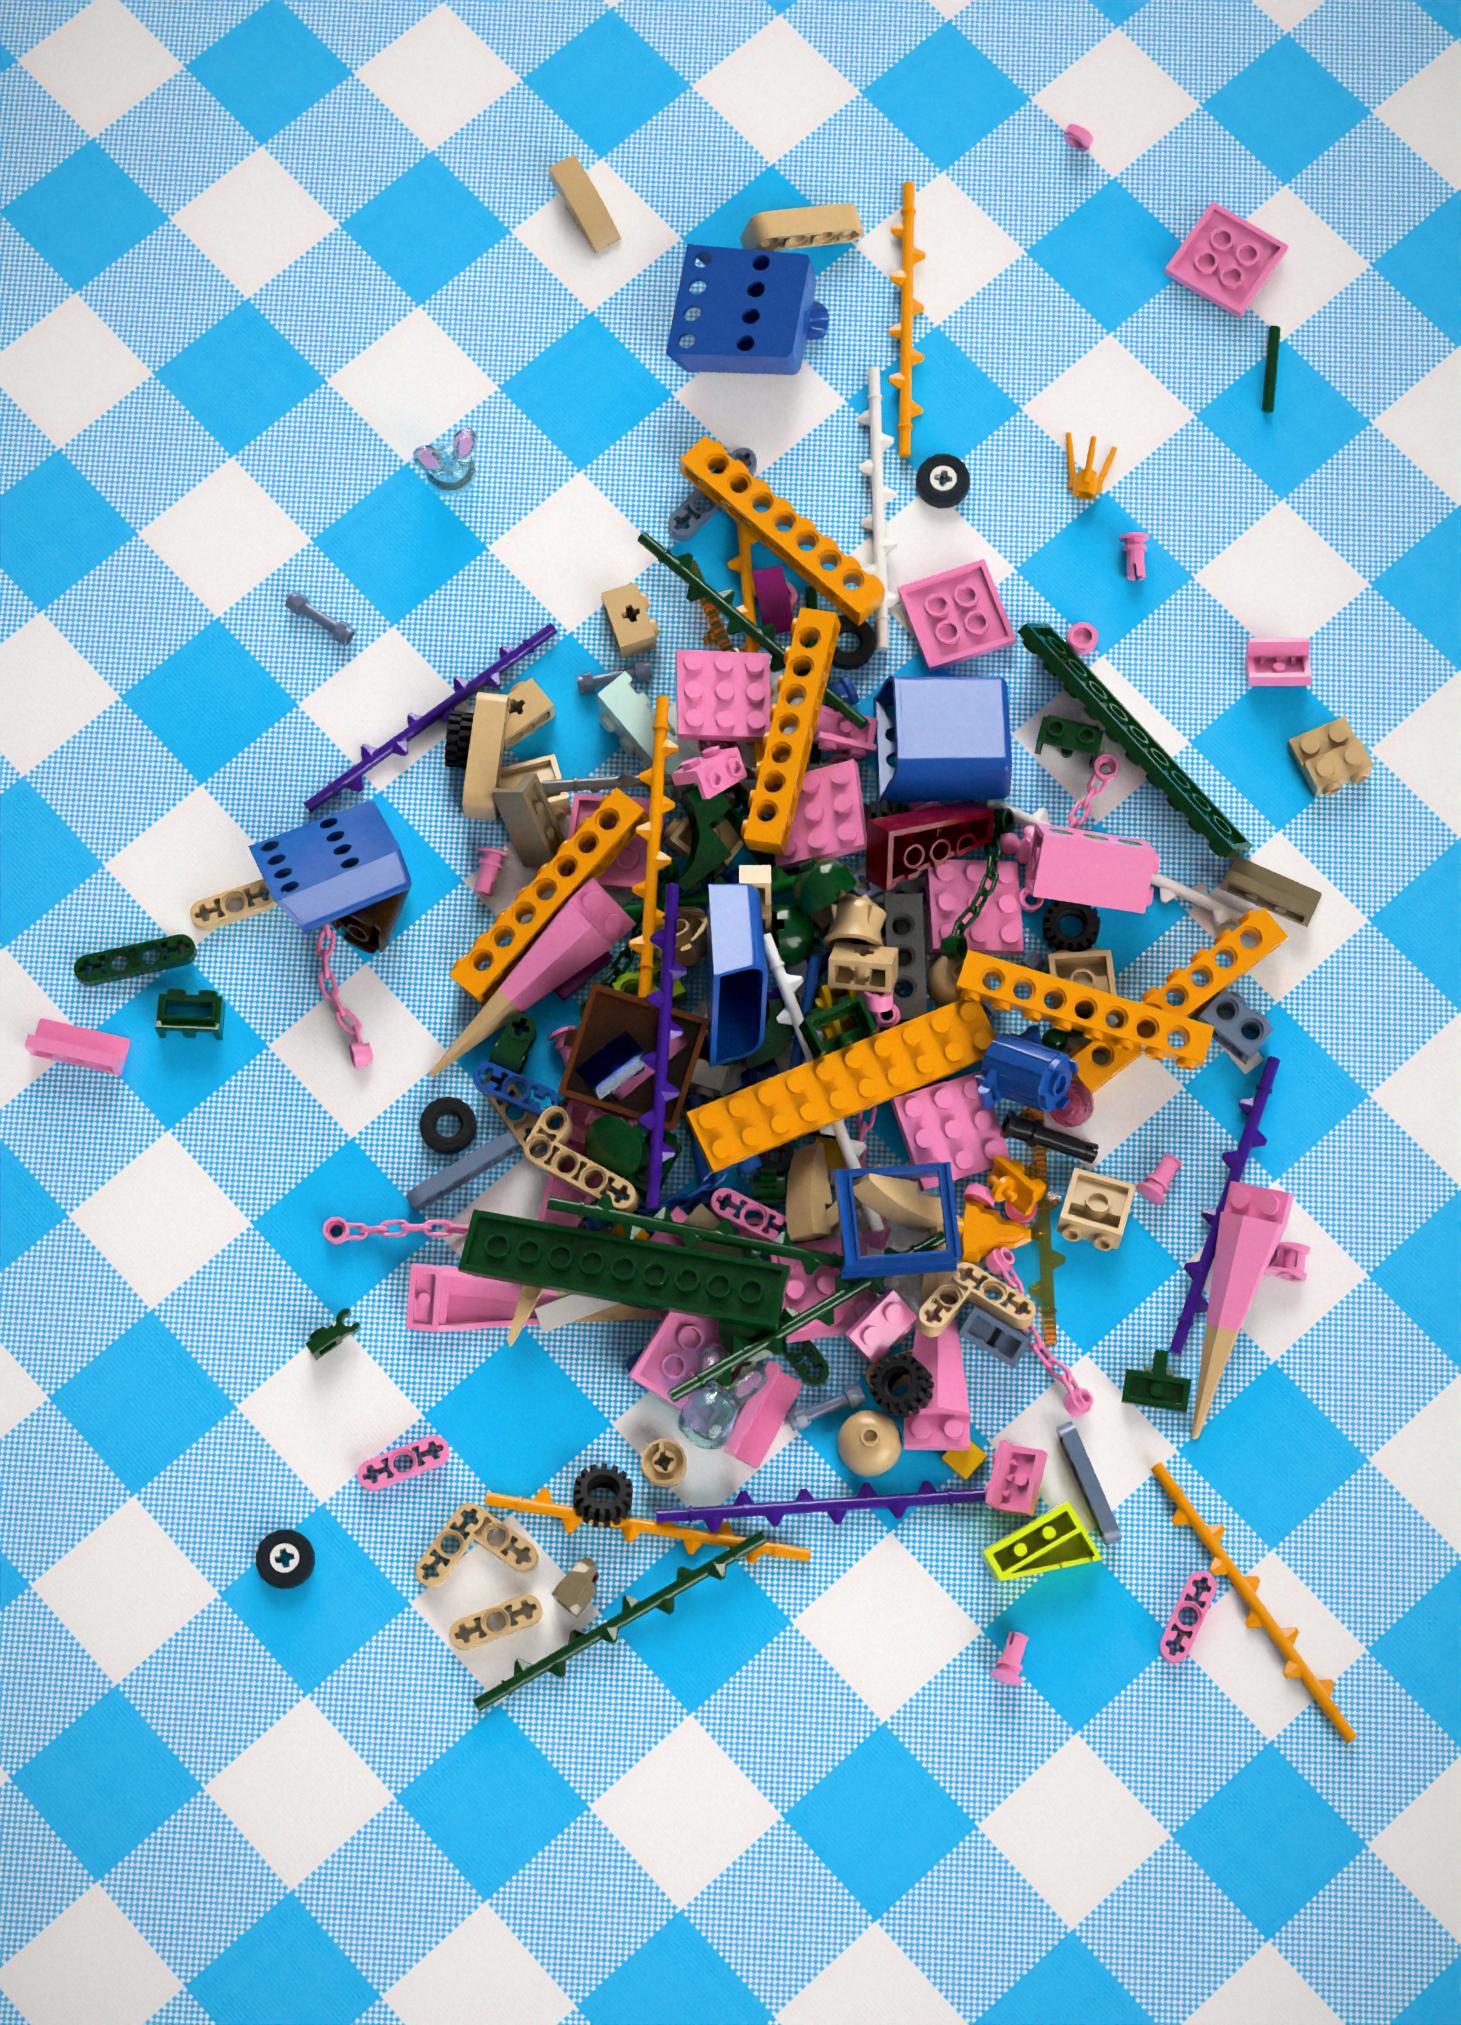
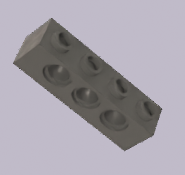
[878,893,927,1024]

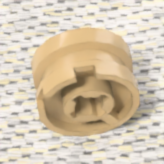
[641,1439,687,1488]

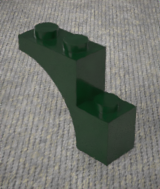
[673,785,732,896]

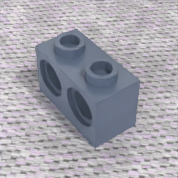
[1198,988,1274,1065]
[958,1305,1032,1368]

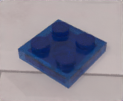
[575,1031,647,1100]

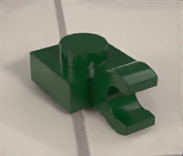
[305,1308,361,1360]

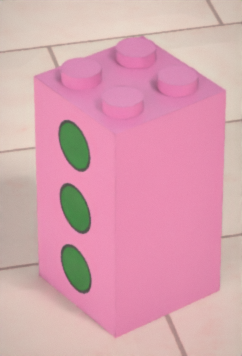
[1024,823,1160,914]

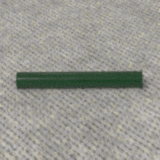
[1262,325,1281,413]

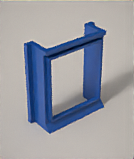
[829,1162,961,1280]

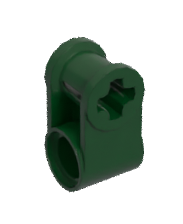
[488,1013,537,1075]

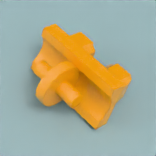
[986,1155,1046,1216]

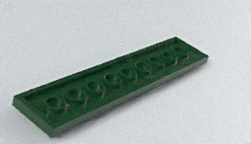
[1018,623,1253,858]
[458,1209,791,1331]

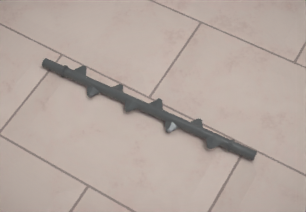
[542,761,845,793]

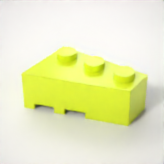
[979,1501,1103,1581]

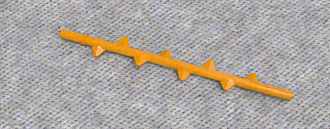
[888,181,926,458]
[727,488,774,767]
[628,695,679,999]
[1151,1462,1358,1744]
[485,1488,811,1564]

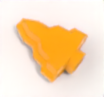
[957,1199,1031,1263]

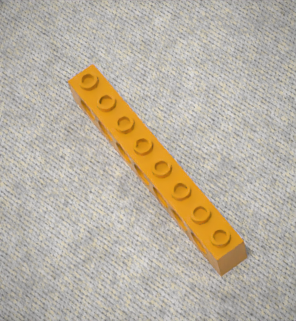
[680,435,885,626]
[741,607,841,855]
[449,787,649,1006]
[1068,907,1288,1097]
[955,949,1215,1070]

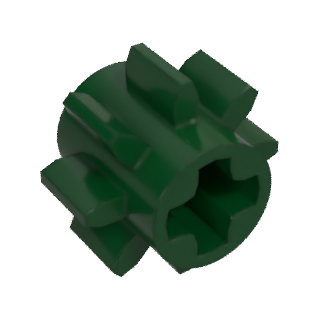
[753,1168,785,1208]

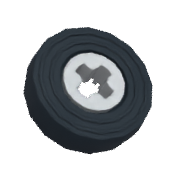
[916,454,970,508]
[256,1529,315,1589]

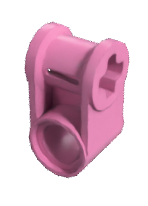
[1264,1242,1310,1282]

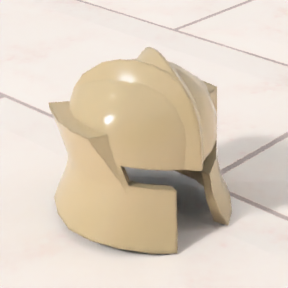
[823,894,887,950]

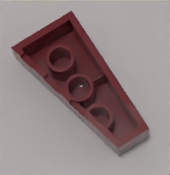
[865,800,994,891]

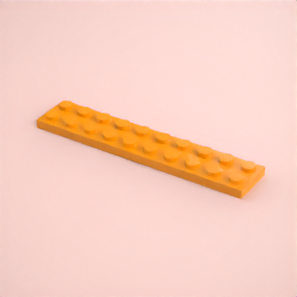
[685,999,997,1174]

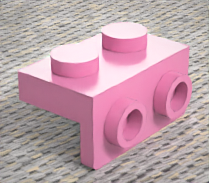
[1245,638,1312,687]
[813,705,877,759]
[671,746,747,800]
[844,1288,917,1363]
[985,1440,1048,1517]

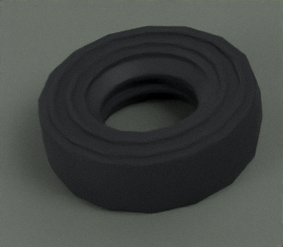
[832,615,876,670]
[419,1097,477,1155]

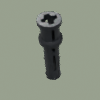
[1000,1110,1099,1164]

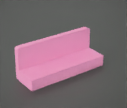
[25,1018,131,1076]
[723,1360,803,1469]

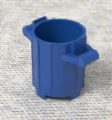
[975,1025,1079,1112]

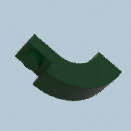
[708,995,800,1069]

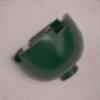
[792,856,857,916]
[771,903,820,967]

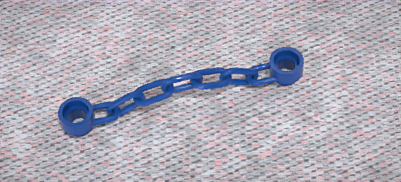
[584,1155,762,1231]

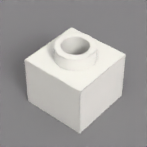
[690,1058,729,1100]

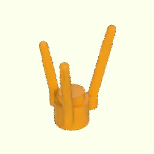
[1066,432,1117,500]

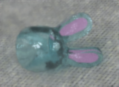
[413,427,478,498]
[678,1346,768,1449]

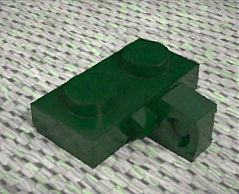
[1121,1349,1191,1413]

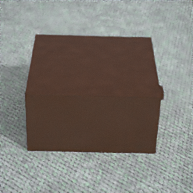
[557,982,710,1132]

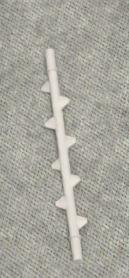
[858,367,900,652]
[986,799,1247,926]
[764,933,885,1233]

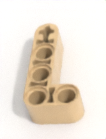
[740,203,865,252]
[462,692,510,821]
[524,1106,640,1213]

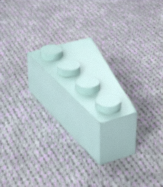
[597,671,699,799]

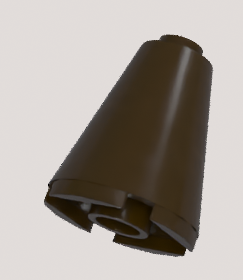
[332,887,411,954]

